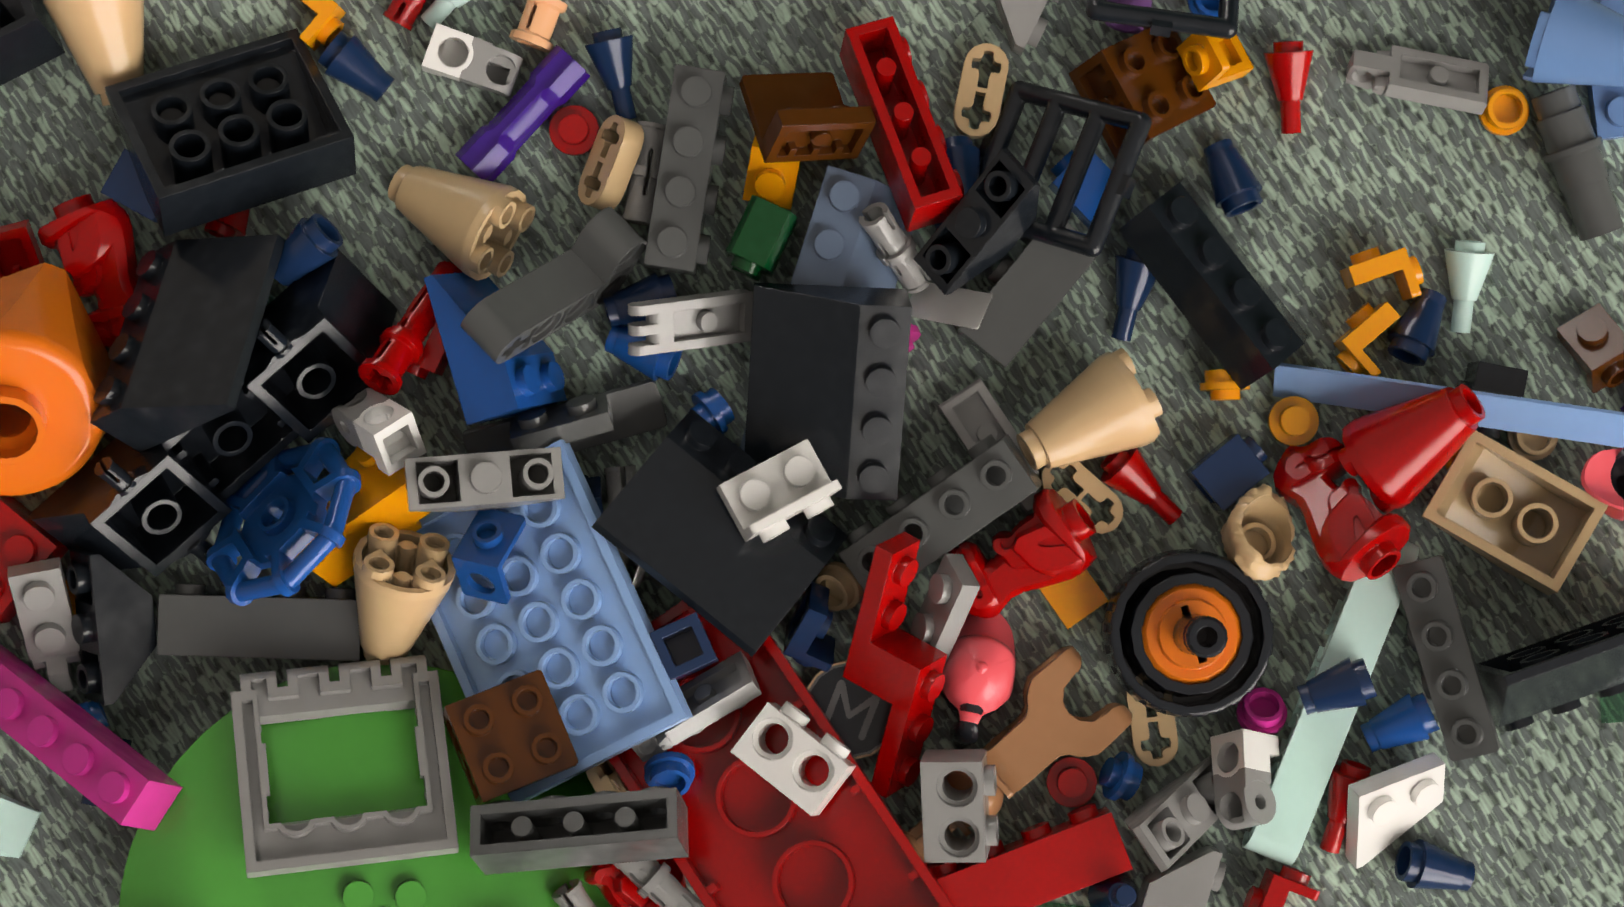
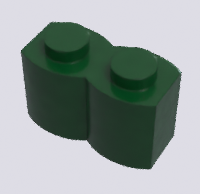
[726,195,798,282]

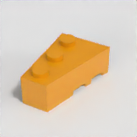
[295,446,431,587]

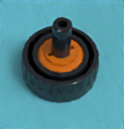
[1101,549,1274,718]

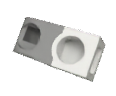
[421,23,524,97]
[332,388,427,476]
[1210,728,1279,830]

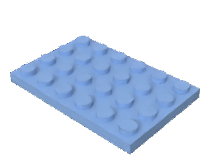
[416,439,693,801]

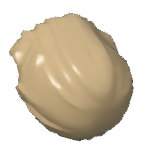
[1220,484,1296,581]

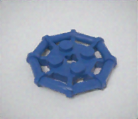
[206,436,362,606]

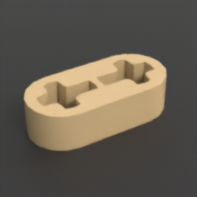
[953,43,1009,139]
[578,115,644,210]
[1040,462,1124,534]
[1126,676,1178,767]

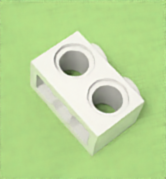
[730,701,856,816]

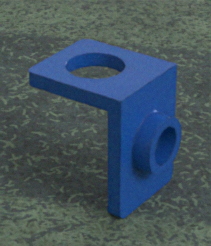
[451,509,526,604]

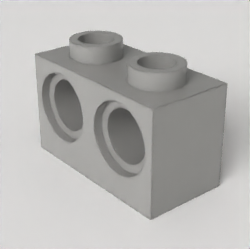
[920,749,999,863]

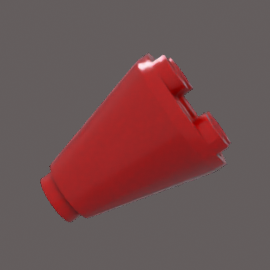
[1338,384,1485,514]

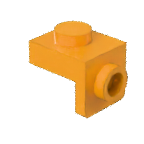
[299,0,346,51]
[1176,34,1254,92]
[742,135,800,210]
[1340,246,1424,301]
[1333,301,1401,376]

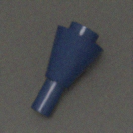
[585,27,637,119]
[1111,247,1156,341]
[1088,873,1137,907]

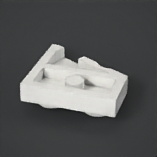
[1345,752,1445,869]

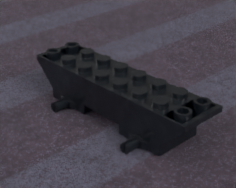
[29,248,398,577]

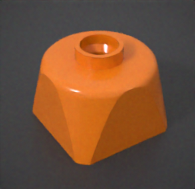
[0,262,111,496]

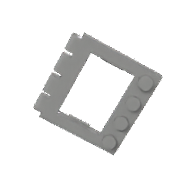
[230,655,459,878]

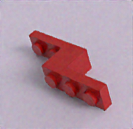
[843,532,948,798]

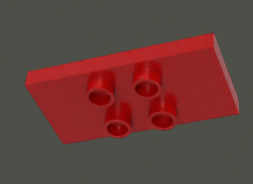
[609,601,955,907]

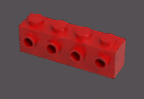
[839,16,964,232]
[928,803,1133,907]

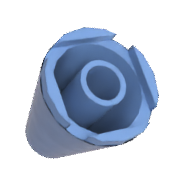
[1523,0,1624,87]

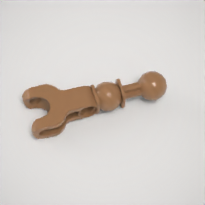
[904,645,1133,866]

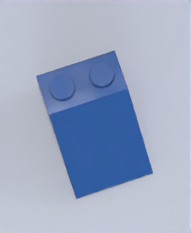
[424,272,567,425]

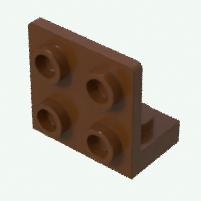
[1068,28,1216,160]
[739,72,877,163]
[443,670,578,805]

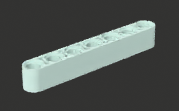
[1242,542,1419,866]

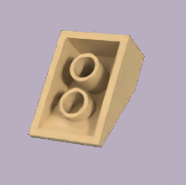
[1421,430,1608,595]

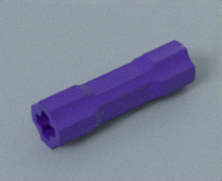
[455,45,590,181]

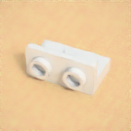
[716,438,842,543]

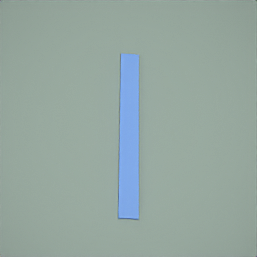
[1273,363,1624,448]

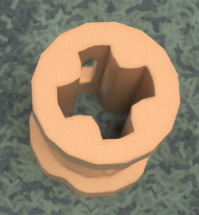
[509,0,568,53]

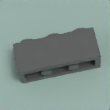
[957,217,1096,370]

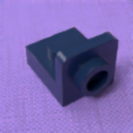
[783,581,835,672]

